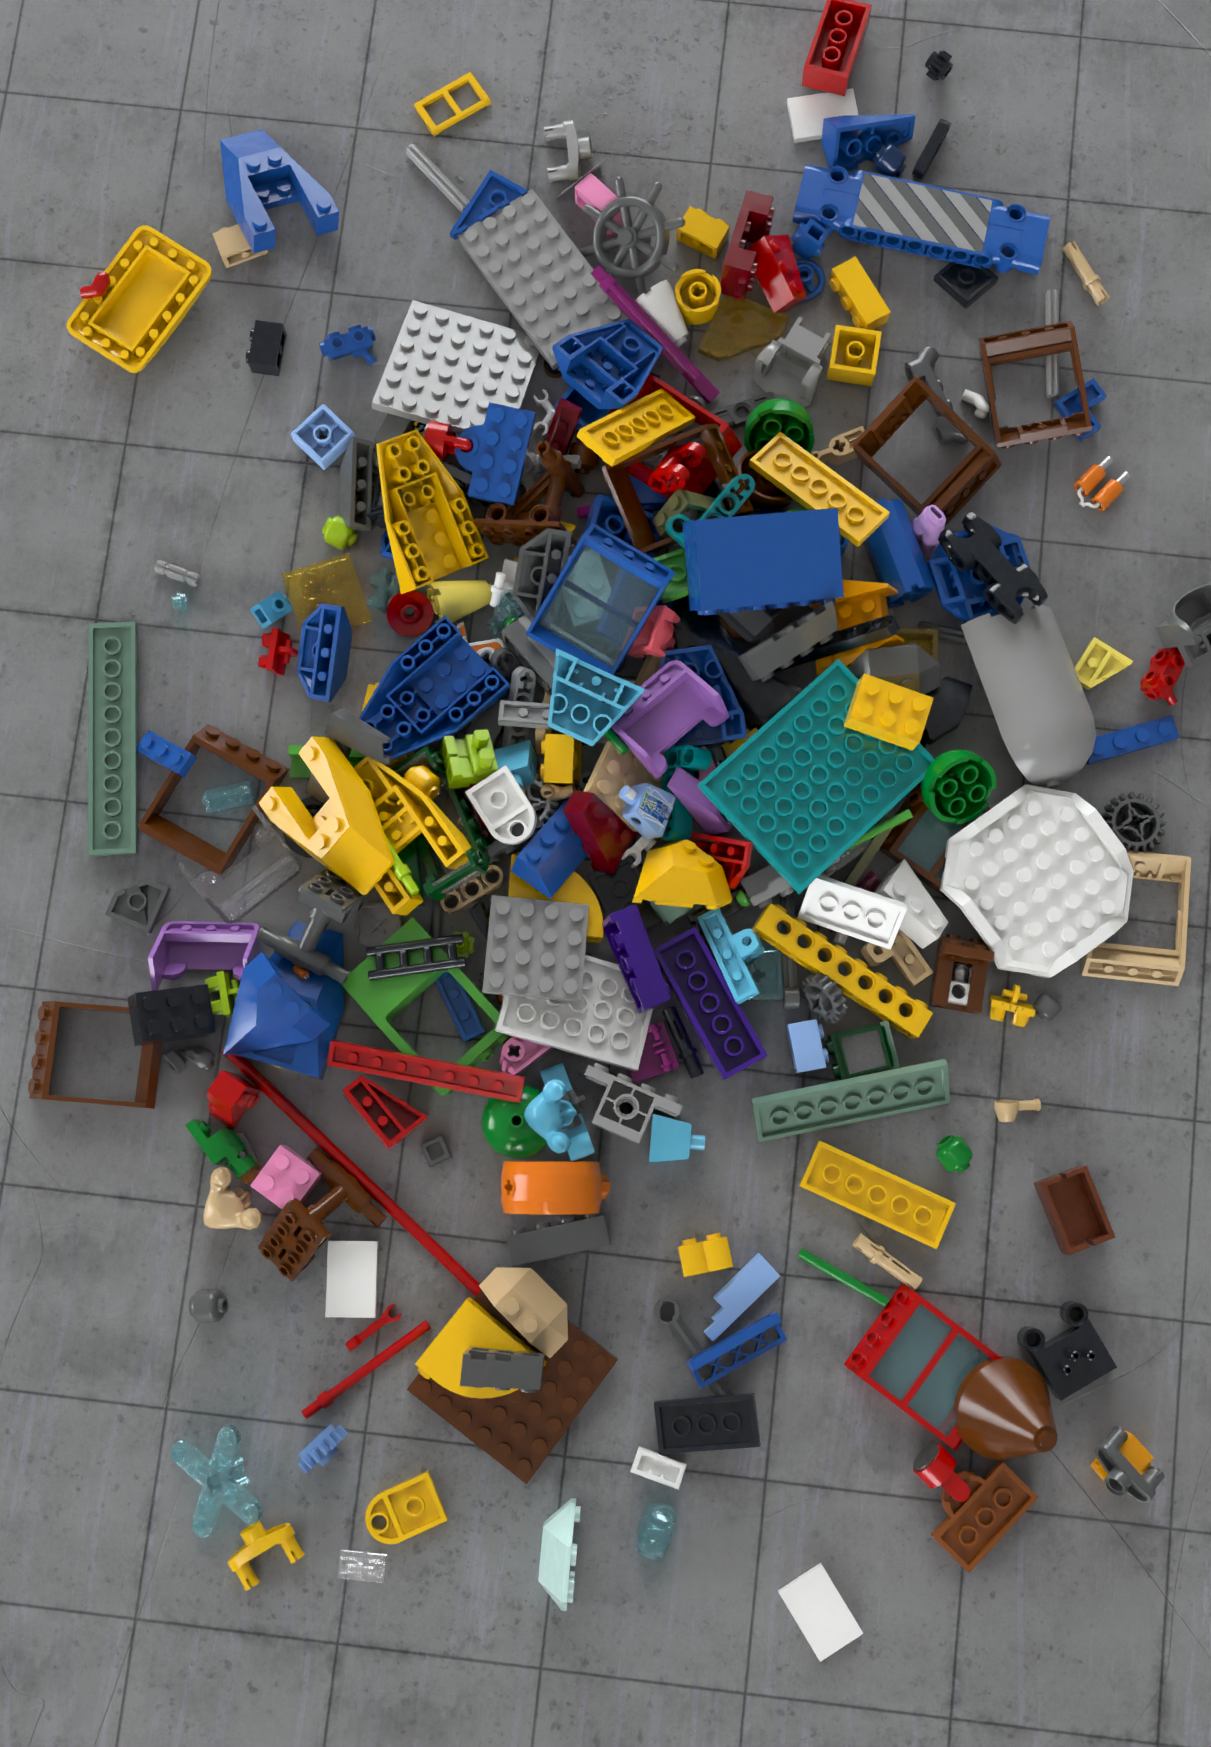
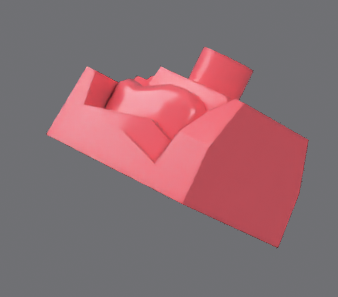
[621,605,680,658]

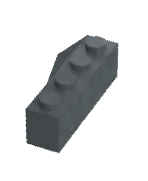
[738,601,838,682]

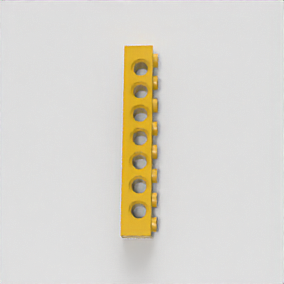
[752,904,933,1039]

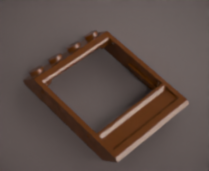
[978,321,1092,449]
[851,376,1002,526]

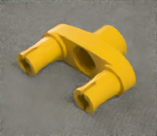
[227,1521,305,1591]

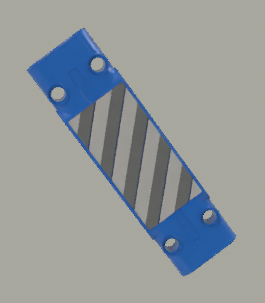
[792,164,1050,275]

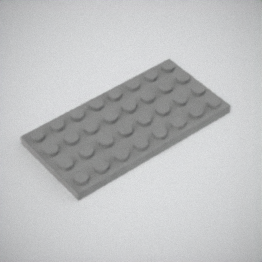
[457,189,629,370]

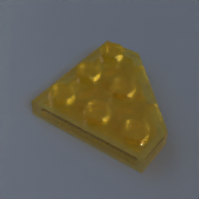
[698,295,789,361]

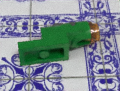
[185,1119,261,1185]

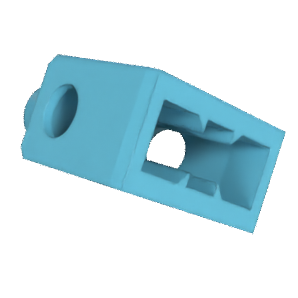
[494,740,537,790]
[649,1114,705,1162]

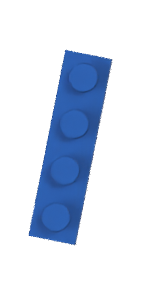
[1086,715,1180,765]

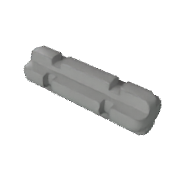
[154,560,200,587]

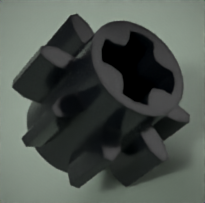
[925,50,953,81]

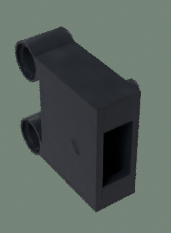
[1017,1301,1117,1401]

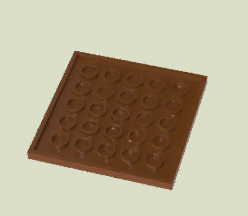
[407,1290,618,1484]

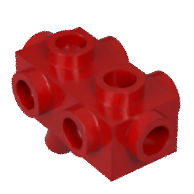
[1140,647,1185,706]

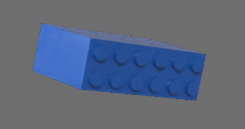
[683,508,843,615]

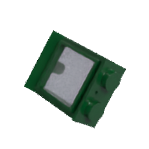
[825,1020,901,1080]

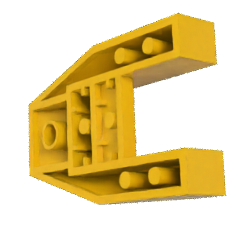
[259,736,395,895]
[354,756,472,916]

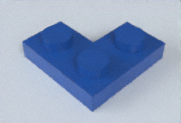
[1054,378,1107,442]

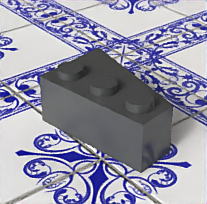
[460,1346,545,1393]

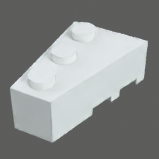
[874,859,948,949]

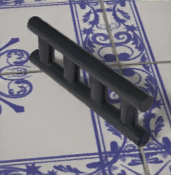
[366,934,466,981]

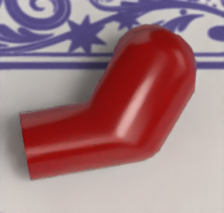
[80,271,110,299]

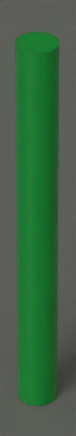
[797,1248,889,1307]

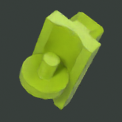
[205,971,239,1017]

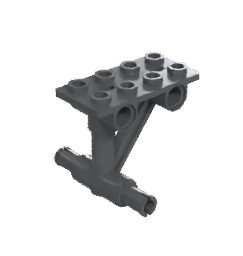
[256,868,373,984]

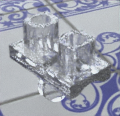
[337,1550,387,1583]

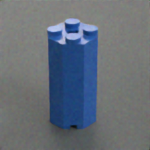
[863,498,935,607]

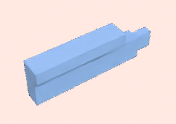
[704,1253,780,1341]

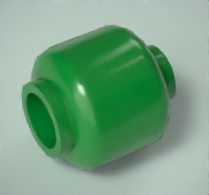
[936,1134,973,1173]

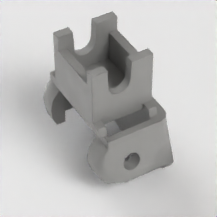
[753,316,831,409]

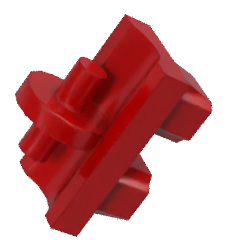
[258,628,298,676]

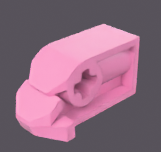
[574,172,624,239]
[500,1036,554,1076]

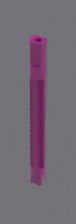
[591,265,720,404]

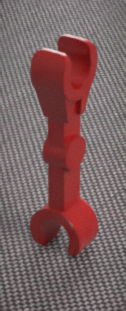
[345,1304,402,1351]

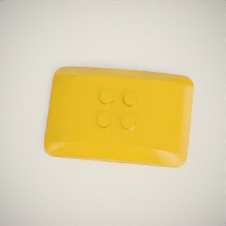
[66,225,212,373]

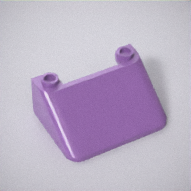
[611,660,730,779]

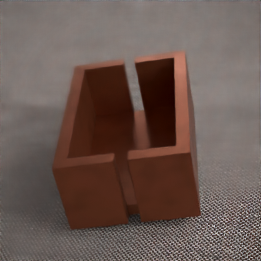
[1033,1166,1116,1255]

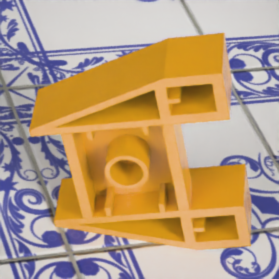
[809,580,905,676]

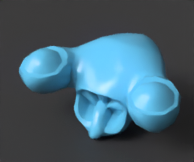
[524,1079,577,1154]

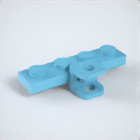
[697,908,765,1004]

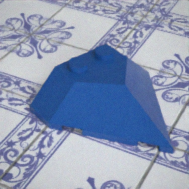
[223,951,331,1055]

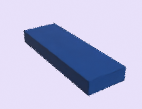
[435,972,486,1043]

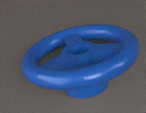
[796,258,826,301]

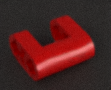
[648,442,706,493]

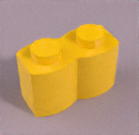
[677,1233,733,1277]

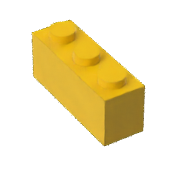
[829,256,891,330]

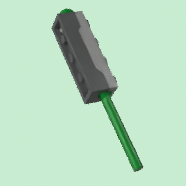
[502,615,629,755]

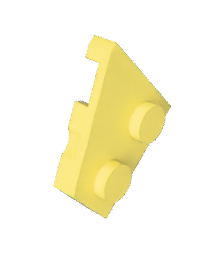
[1074,637,1133,690]

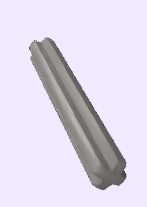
[406,144,469,213]

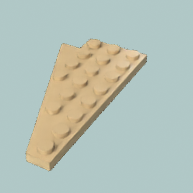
[583,646,675,832]

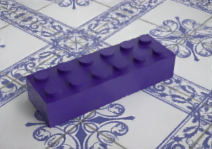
[653,926,768,1081]

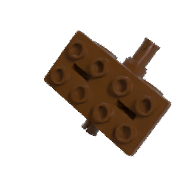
[474,441,585,546]
[258,1148,387,1281]

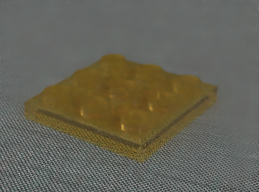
[281,553,372,630]

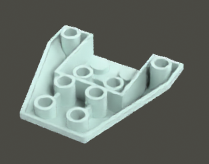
[538,1498,581,1611]

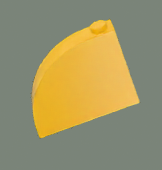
[508,852,603,943]
[415,1297,547,1398]

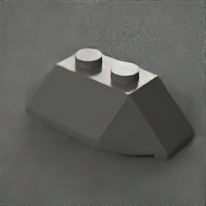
[339,437,379,532]
[512,528,572,626]
[847,644,941,694]

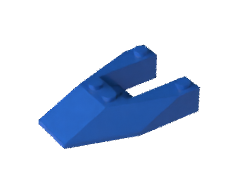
[220,129,339,254]

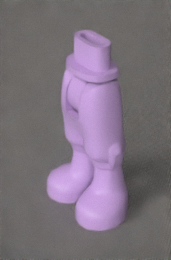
[910,505,946,558]

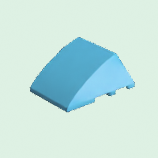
[548,648,646,747]

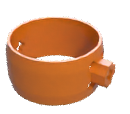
[501,1161,610,1215]

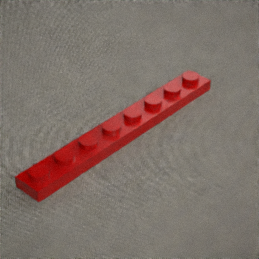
[327,1040,526,1103]

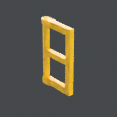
[414,72,491,137]

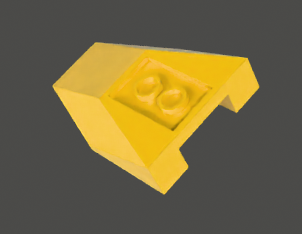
[376,429,489,594]

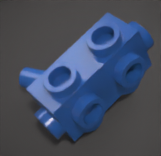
[319,325,377,366]

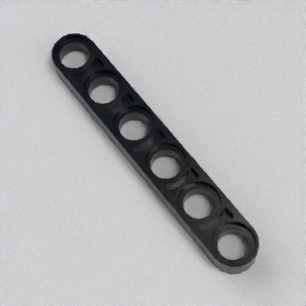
[773,615,900,672]

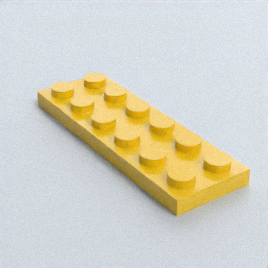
[577,388,696,467]
[749,432,890,547]
[799,1140,956,1249]

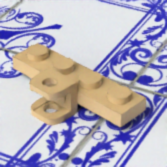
[860,929,933,987]

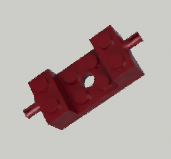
[720,190,775,301]

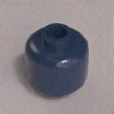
[872,143,907,177]

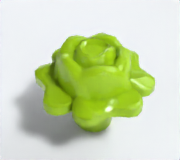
[453,931,475,959]

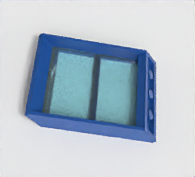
[526,523,676,675]

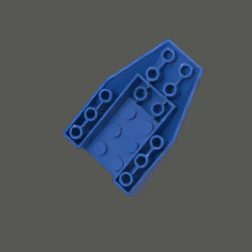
[359,616,510,760]
[223,921,345,1080]

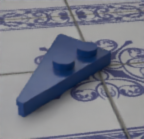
[450,170,528,240]

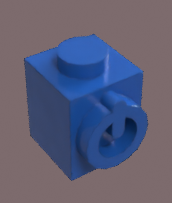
[790,218,829,261]

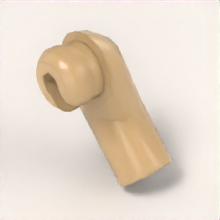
[540,783,577,801]

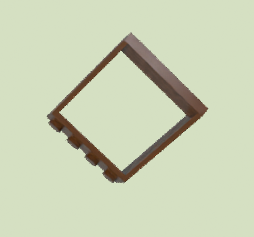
[602,424,754,554]
[138,724,289,875]
[28,1001,163,1109]

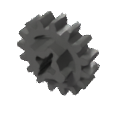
[801,972,848,1023]

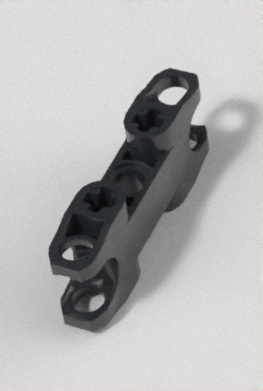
[938,512,1048,624]

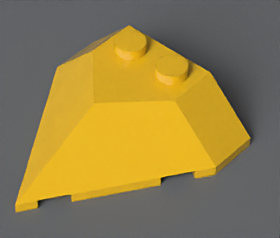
[632,839,732,910]

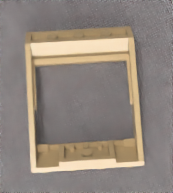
[1081,850,1191,986]

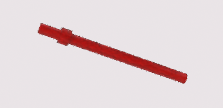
[302,1320,431,1419]

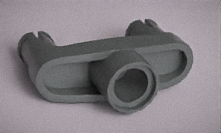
[1095,1426,1165,1503]

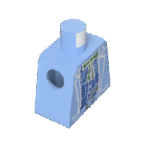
[619,783,676,839]

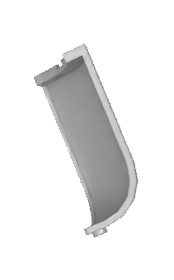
[961,605,1096,789]

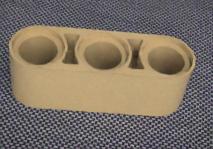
[440,865,505,915]

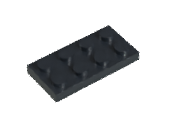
[654,1393,761,1455]

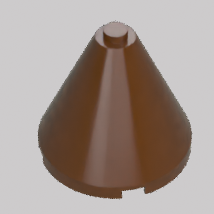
[954,1356,1057,1460]

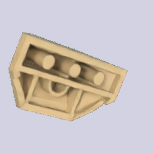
[479,1267,568,1358]

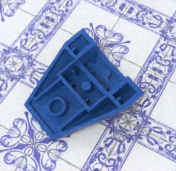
[552,319,663,409]

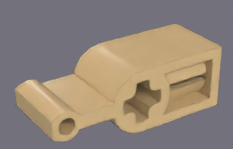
[811,426,865,465]

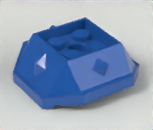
[928,525,1031,623]

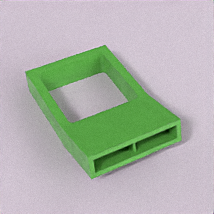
[342,917,513,1096]

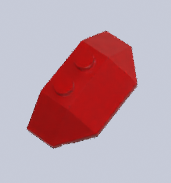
[689,832,753,889]

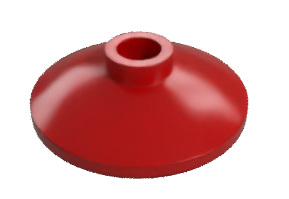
[386,590,434,637]

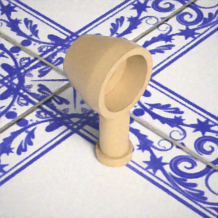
[994,1099,1041,1122]

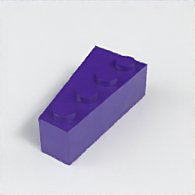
[602,904,671,1014]

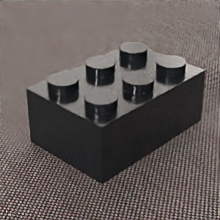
[127,984,215,1046]

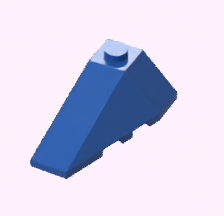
[821,114,916,171]

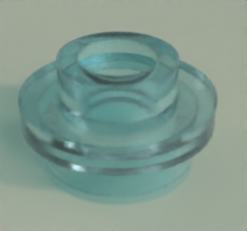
[171,591,187,614]

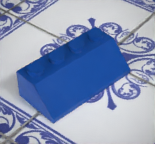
[511,797,588,899]

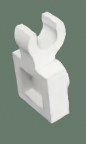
[622,836,656,868]

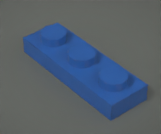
[137,730,197,777]

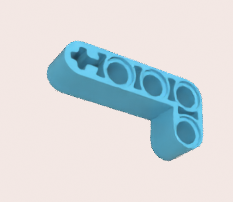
[540,1062,595,1161]

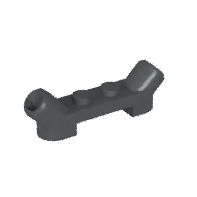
[905,346,974,445]

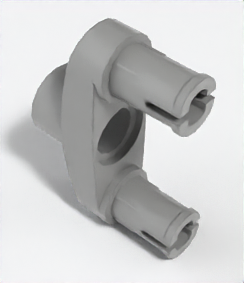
[544,120,593,183]

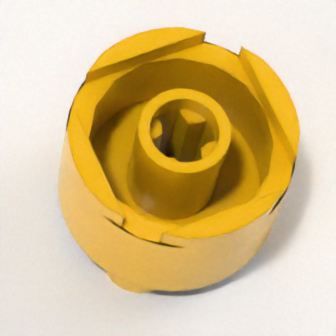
[675,269,721,325]

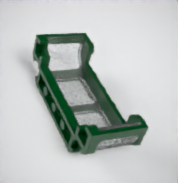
[391,746,491,902]

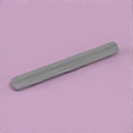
[1045,289,1060,399]

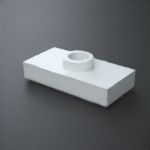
[630,1446,687,1490]

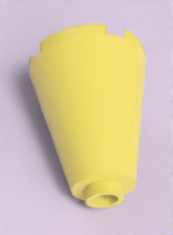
[427,580,492,623]

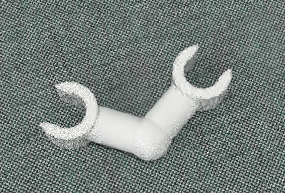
[534,389,555,439]

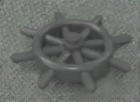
[579,176,685,296]

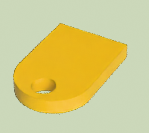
[365,1470,448,1544]

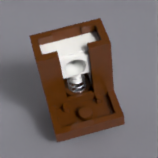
[928,934,995,1014]

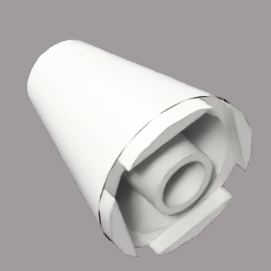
[635,280,689,348]

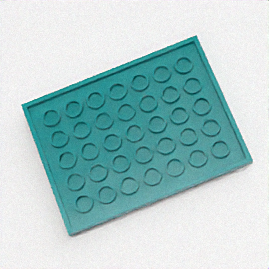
[697,659,934,894]

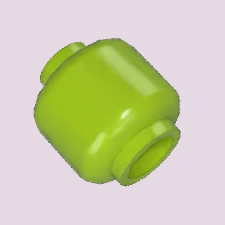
[321,515,358,550]

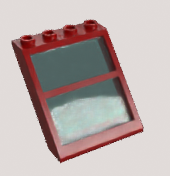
[844,1283,1001,1451]

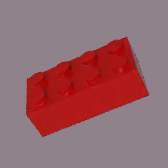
[802,0,872,96]

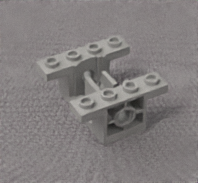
[584,1063,683,1144]

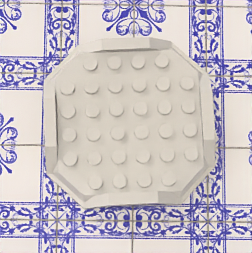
[940,784,1134,978]

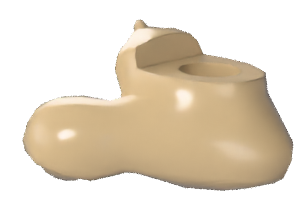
[203,1166,263,1230]

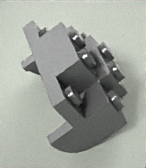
[1155,583,1211,668]

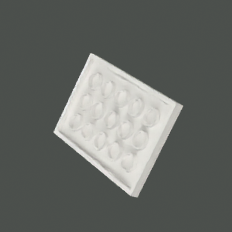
[495,955,653,1071]

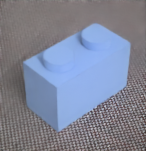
[785,1019,829,1074]

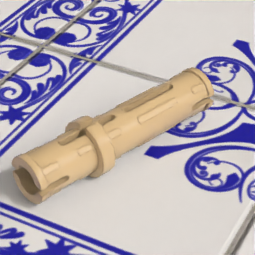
[1062,241,1110,306]
[852,1233,923,1291]

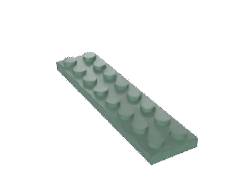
[751,1059,950,1142]

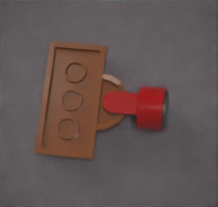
[913,1443,1039,1573]

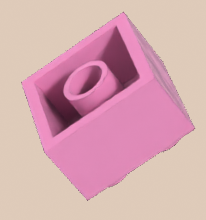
[250,1145,322,1209]

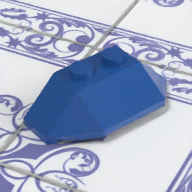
[296,603,353,702]

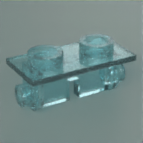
[201,781,254,814]

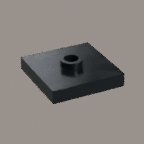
[933,262,999,309]

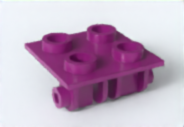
[629,1021,680,1083]

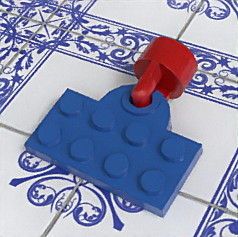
[423,402,536,507]

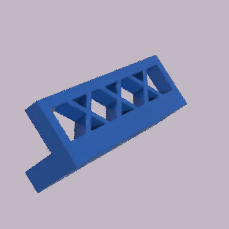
[686,1312,787,1389]

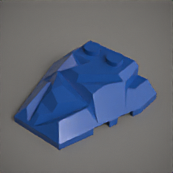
[659,645,747,749]

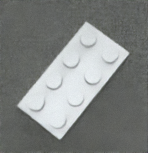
[797,875,908,950]

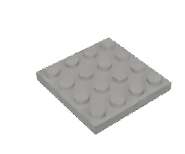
[482,895,589,1002]

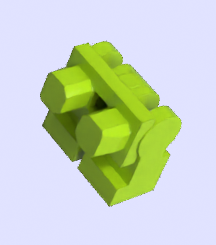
[440,729,498,789]

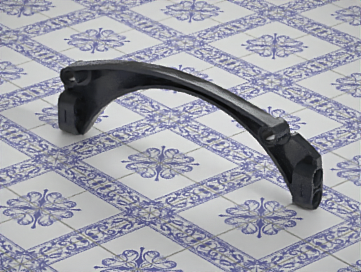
[671,595,973,748]

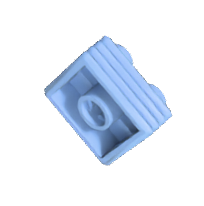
[291,404,355,470]

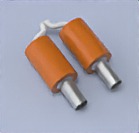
[1074,456,1130,511]

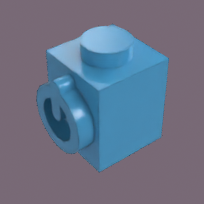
[250,590,293,629]

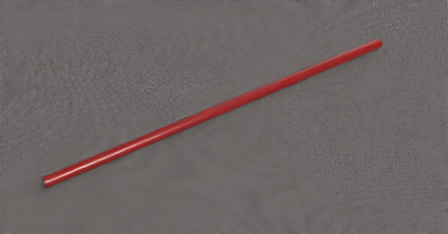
[221,1047,481,1297]

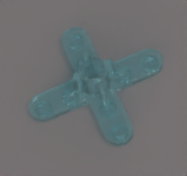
[171,1425,263,1538]

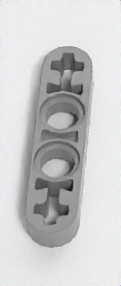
[502,666,536,748]

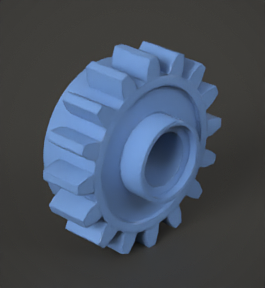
[297,1424,348,1474]

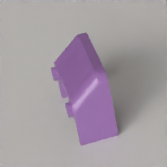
[148,921,260,991]

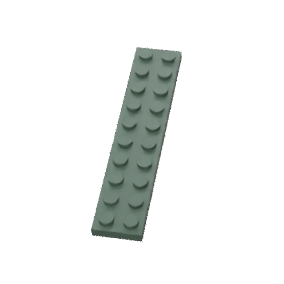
[88,622,138,856]

